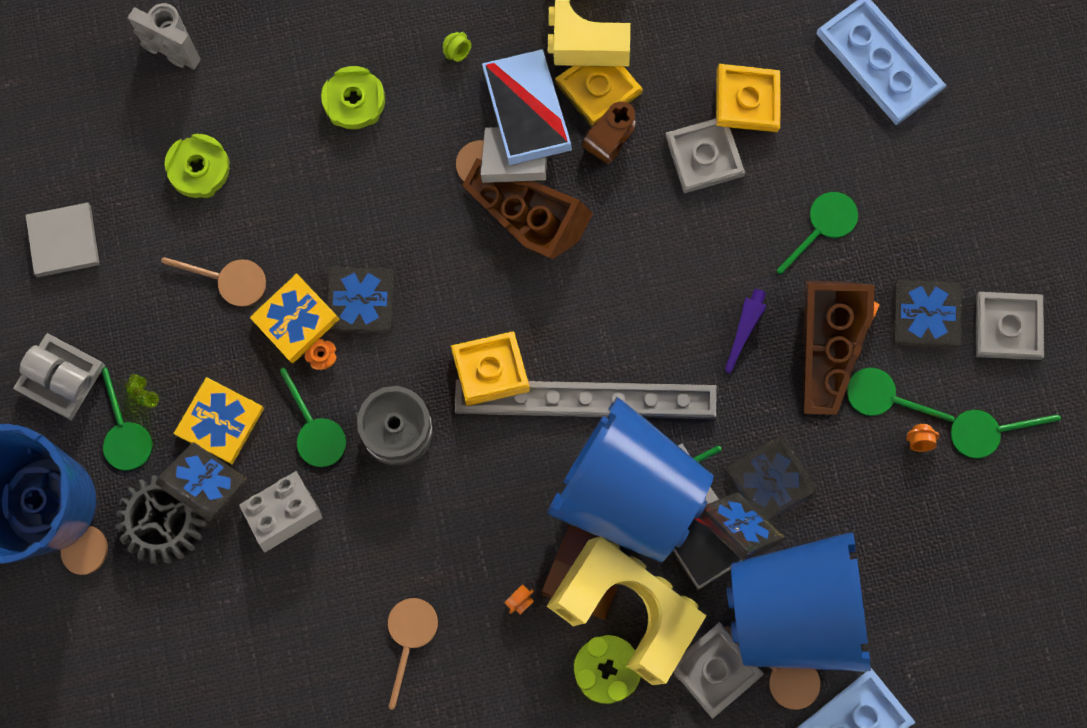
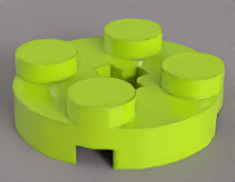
[321,66,385,129]
[165,134,230,198]
[574,635,641,704]

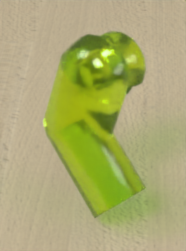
[125,374,159,407]

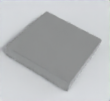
[665,119,745,193]
[481,127,547,183]
[26,203,100,277]
[976,292,1044,360]
[673,622,764,719]

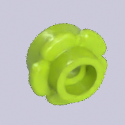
[443,32,471,62]

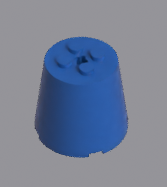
[547,397,714,563]
[0,424,96,564]
[727,532,871,672]

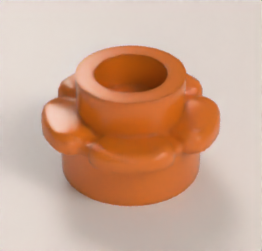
[305,339,336,370]
[906,424,939,452]
[504,584,534,615]

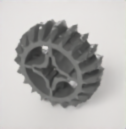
[116,475,206,564]

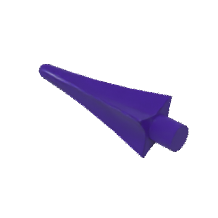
[725,289,767,373]

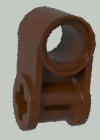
[581,101,635,165]

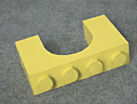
[548,0,630,66]
[547,536,706,685]

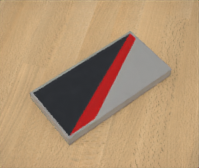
[672,444,754,591]

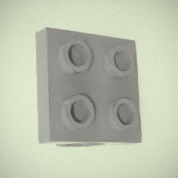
[127,3,201,70]
[13,333,105,421]
[239,471,323,552]

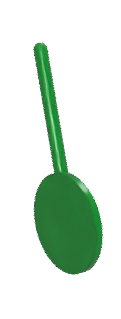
[777,192,858,274]
[101,367,152,471]
[280,368,346,467]
[847,368,955,422]
[951,410,1061,459]

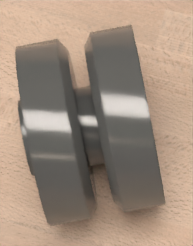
[357,386,433,466]

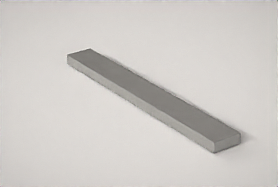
[455,380,716,420]

